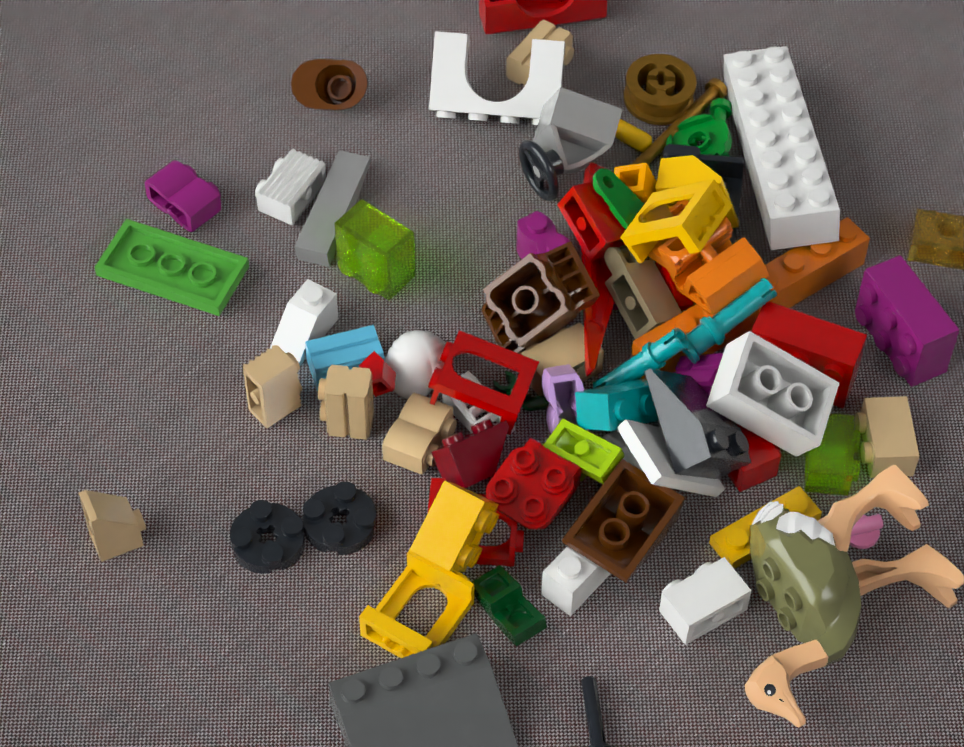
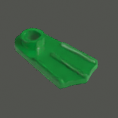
[593,168,644,230]

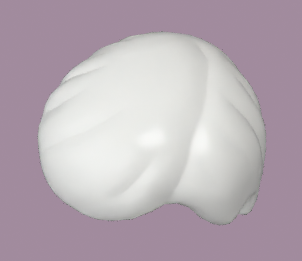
[385,330,446,399]

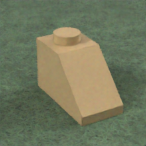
[79,490,146,562]

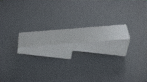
[294,150,371,267]

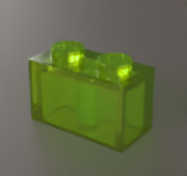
[804,413,860,496]

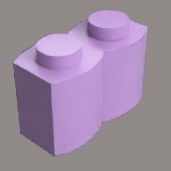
[542,364,589,434]

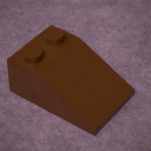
[562,459,685,583]

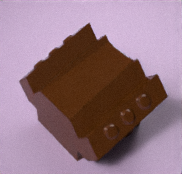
[481,241,600,354]

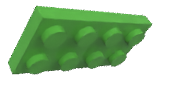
[95,219,249,316]

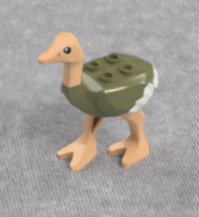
[745,465,964,728]

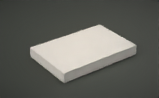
[617,419,725,497]

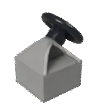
[519,87,623,201]

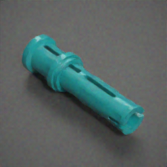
[681,278,777,364]

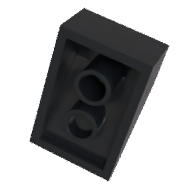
[644,368,751,479]

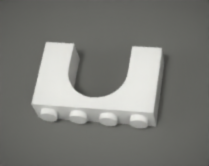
[429,31,565,125]

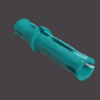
[593,328,689,389]

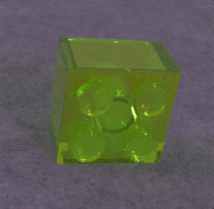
[334,199,415,301]

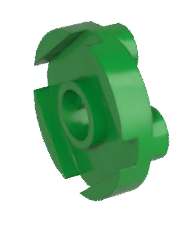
[666,114,733,156]

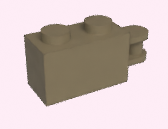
[604,245,682,339]

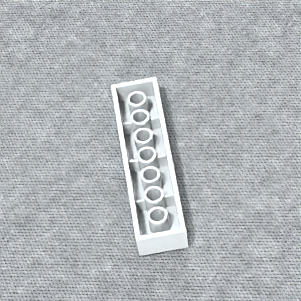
[723,46,840,250]

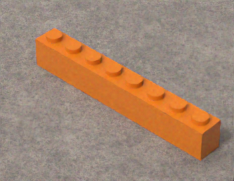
[631,217,870,379]

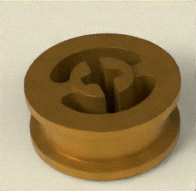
[623,54,697,125]

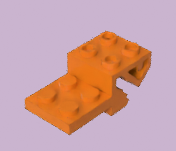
[648,199,769,315]

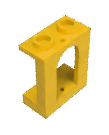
[620,179,732,263]
[359,550,474,658]

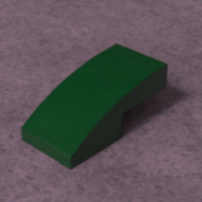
[472,565,547,647]

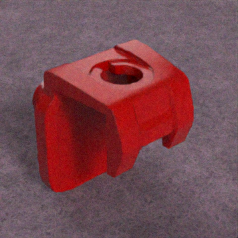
[486,438,582,530]

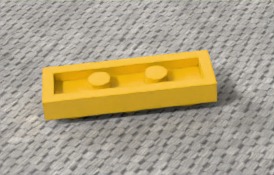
[709,486,822,569]

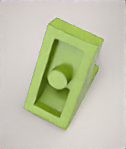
[543,419,625,484]

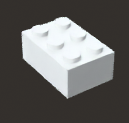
[706,331,839,457]

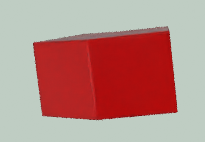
[359,351,396,397]

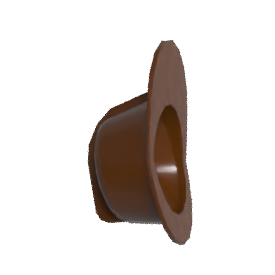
[291,59,368,110]

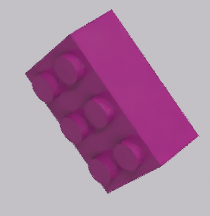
[854,255,960,387]

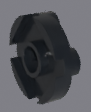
[303,481,377,555]
[230,500,305,574]

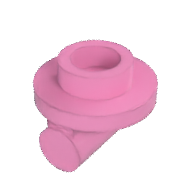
[850,514,883,549]

